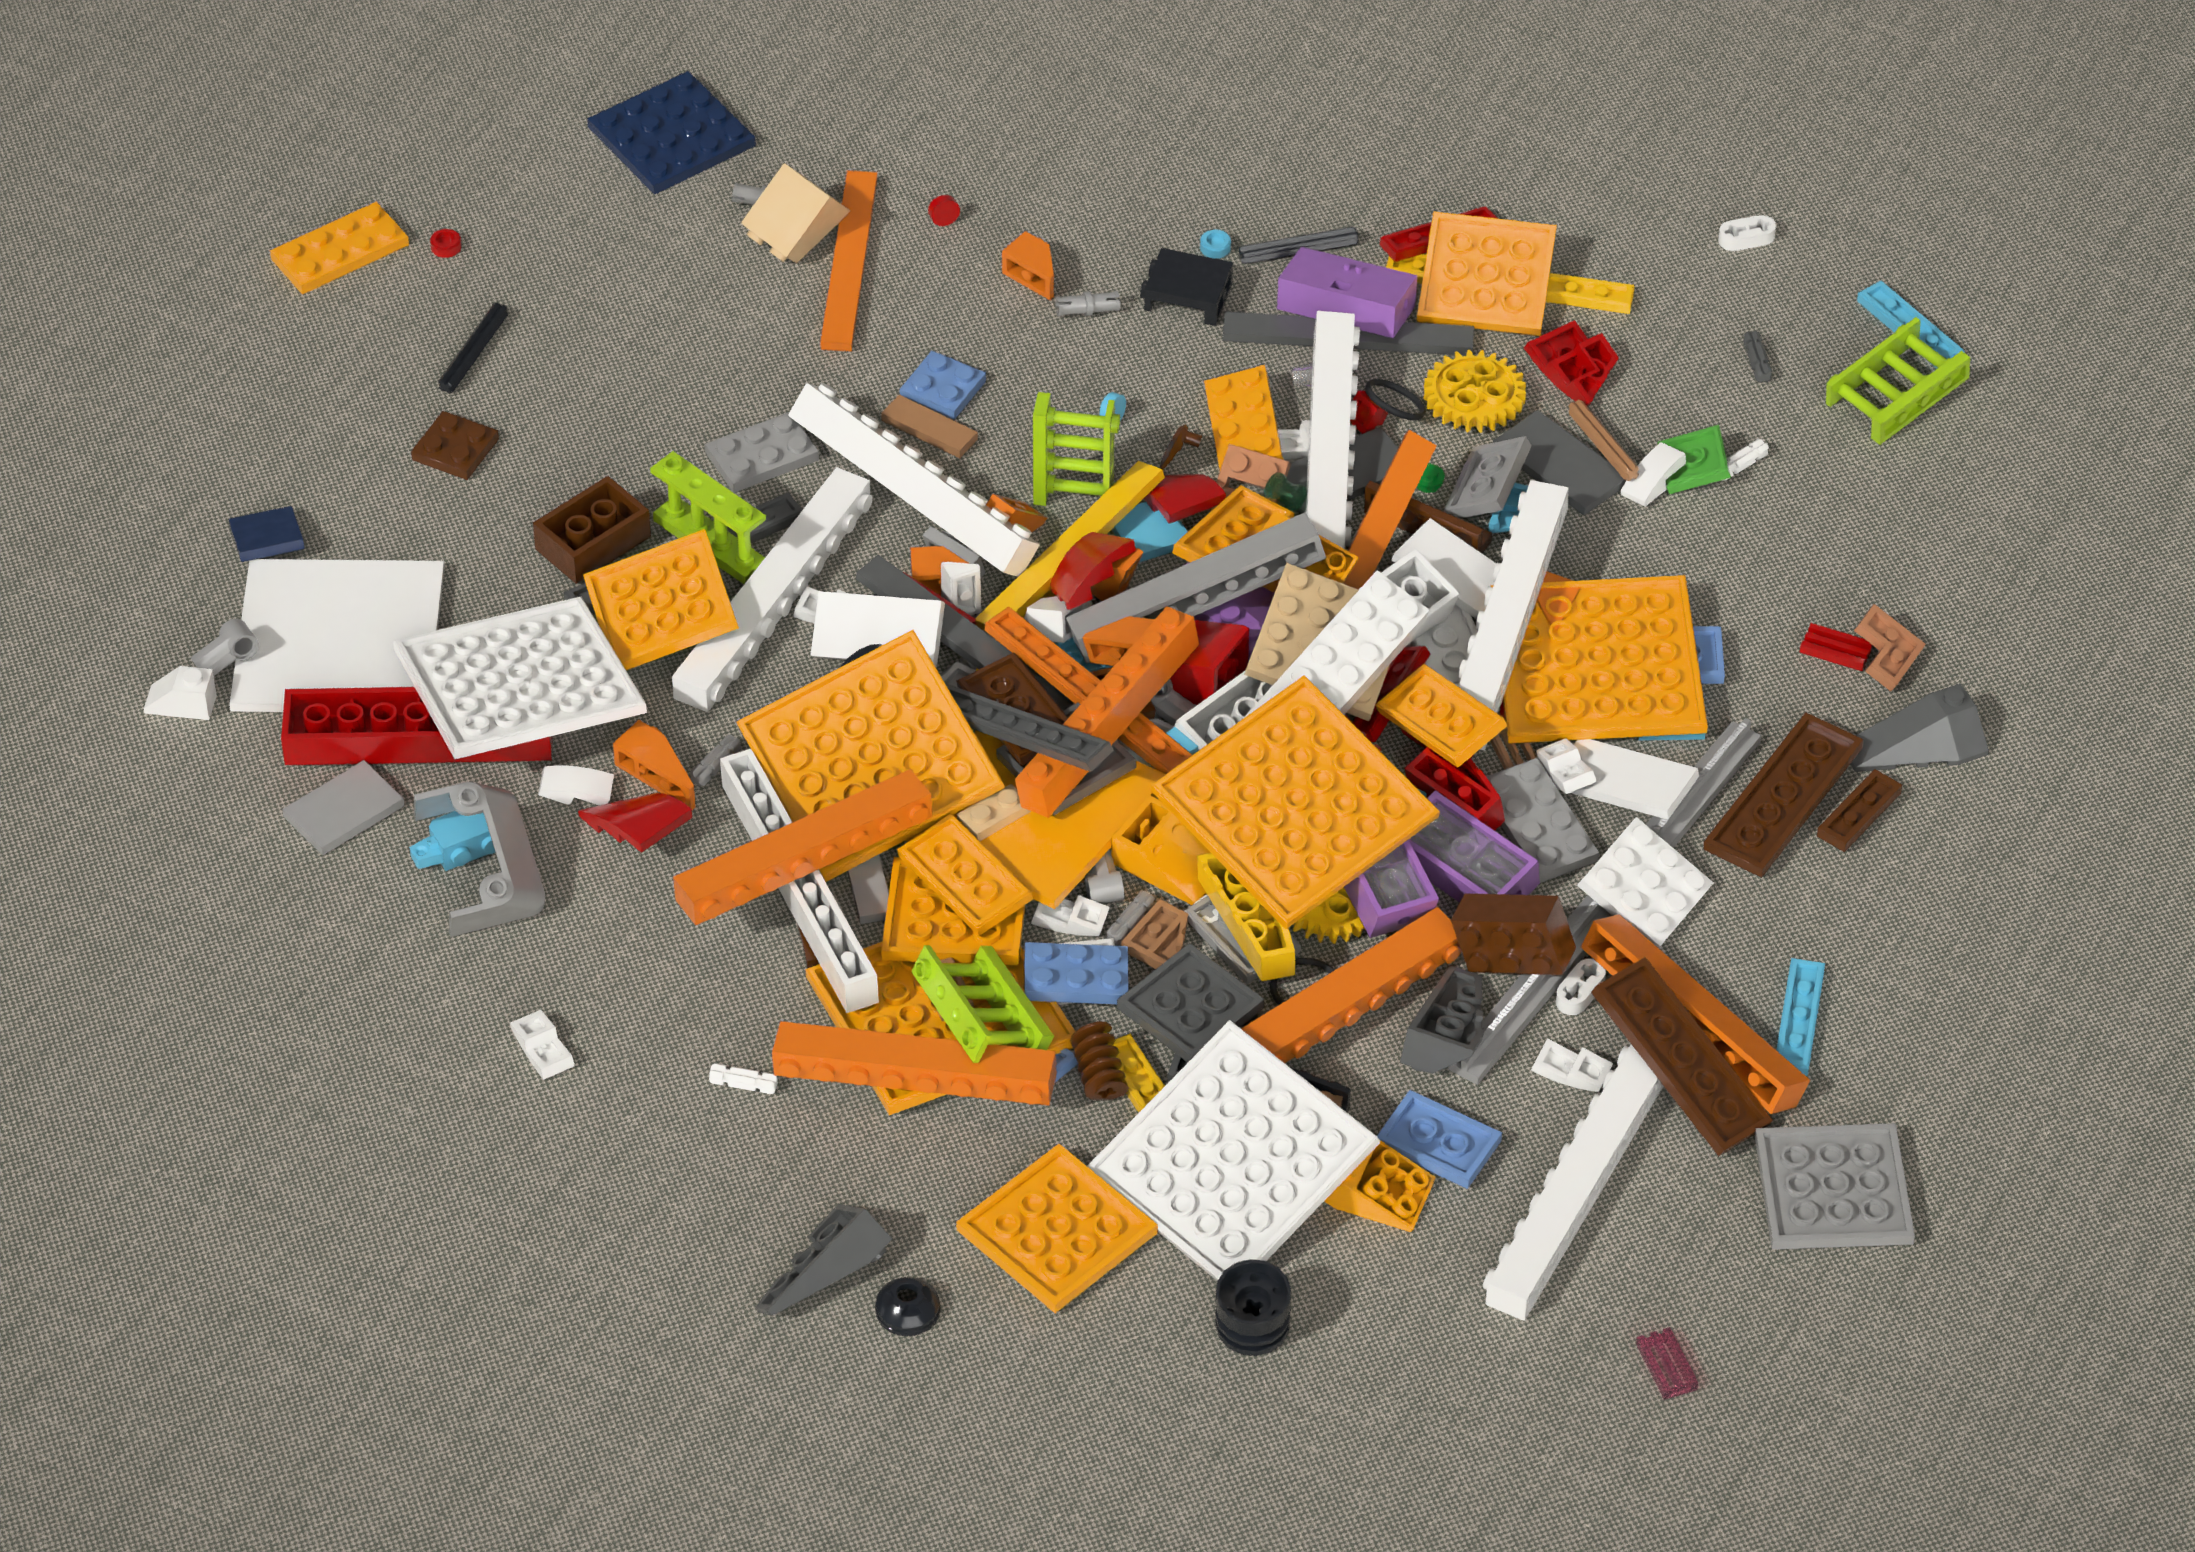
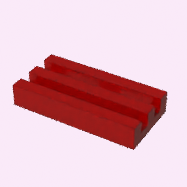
[1800,623,1873,671]

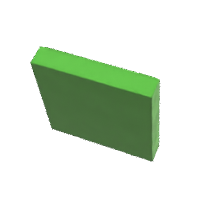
[1657,425,1731,494]

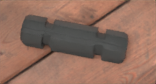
[1743,330,1772,383]

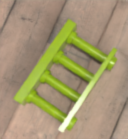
[1826,317,1971,445]
[1033,392,1120,506]
[650,451,766,584]
[911,945,1054,1063]

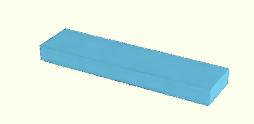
[1857,281,1965,368]
[1776,958,1825,1076]

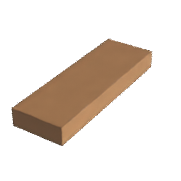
[881,394,978,459]

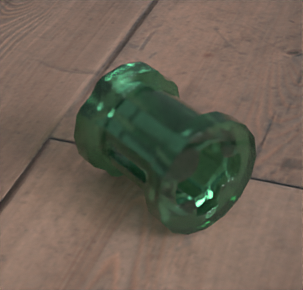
[1264,472,1307,512]

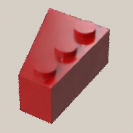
[1404,747,1505,831]

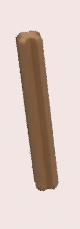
[1568,400,1639,481]

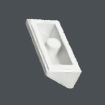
[941,562,981,616]

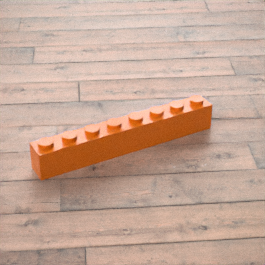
[1015,606,1199,818]
[673,769,932,926]
[1241,907,1462,1063]
[1580,914,1810,1114]
[772,1021,1057,1106]

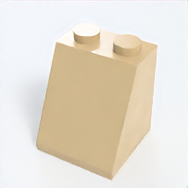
[741,163,850,264]

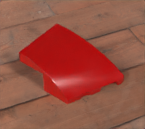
[1524,320,1619,406]
[1144,474,1226,524]
[1050,532,1136,610]
[578,793,692,853]

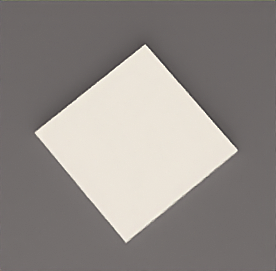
[230,559,445,712]
[393,597,647,759]
[1087,1020,1380,1281]

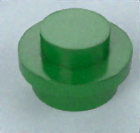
[1417,464,1445,493]

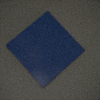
[228,506,305,562]

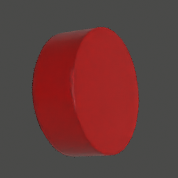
[928,195,960,226]
[430,229,462,258]

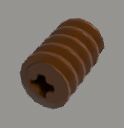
[1070,1021,1129,1101]

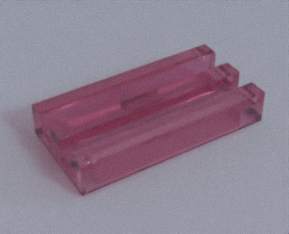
[1636,1327,1698,1400]

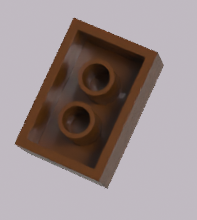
[533,476,651,584]
[1451,893,1576,975]

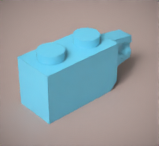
[409,811,495,871]

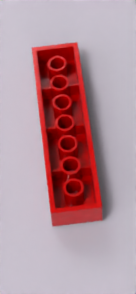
[281,687,553,765]

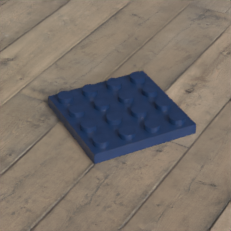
[587,71,756,195]

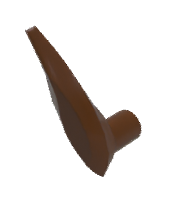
[1159,424,1202,470]

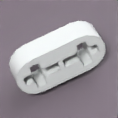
[1718,215,1776,251]
[1556,959,1606,1015]

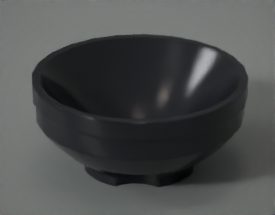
[875,1277,941,1336]

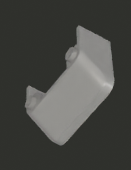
[413,782,545,937]

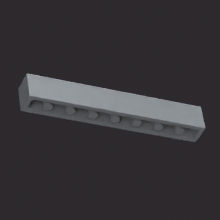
[1065,512,1326,663]

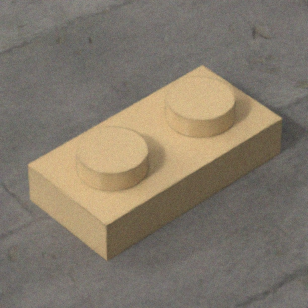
[957,784,1031,841]

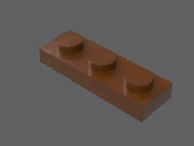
[1817,769,1902,853]

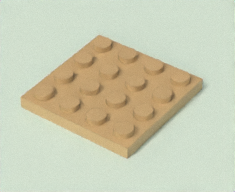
[1244,563,1390,721]

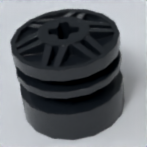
[1215,1259,1291,1356]

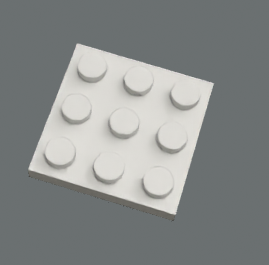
[1577,817,1714,948]

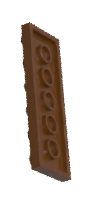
[1703,712,1864,878]
[1591,957,1773,1157]

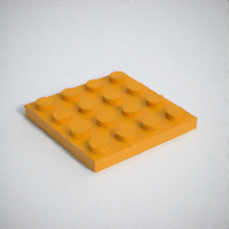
[1417,212,1557,336]
[583,529,739,670]
[881,857,1025,965]
[956,1144,1158,1313]

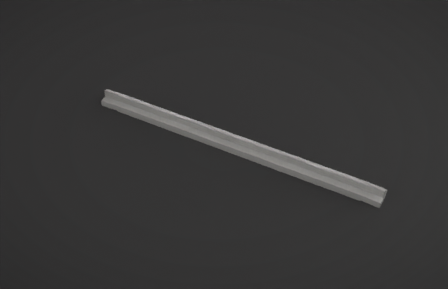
[1448,718,1761,1085]

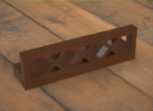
[1364,481,1493,554]

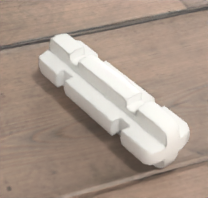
[1721,439,1769,481]
[709,1063,778,1094]

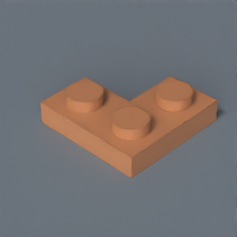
[1854,604,1926,691]

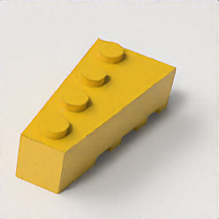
[1197,853,1295,981]

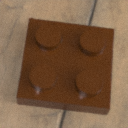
[411,411,499,480]

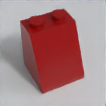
[1170,620,1249,705]

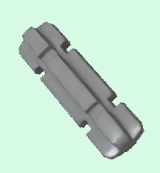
[690,734,741,787]
[1107,891,1155,946]

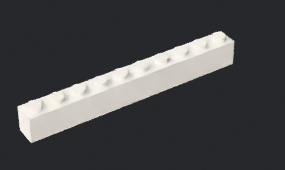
[1305,311,1360,549]
[788,383,1040,577]
[672,467,873,713]
[1455,480,1568,751]
[720,749,879,1013]
[1483,1045,1663,1321]

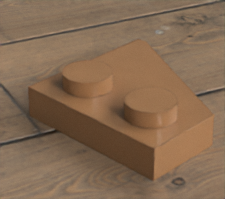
[1121,899,1188,969]

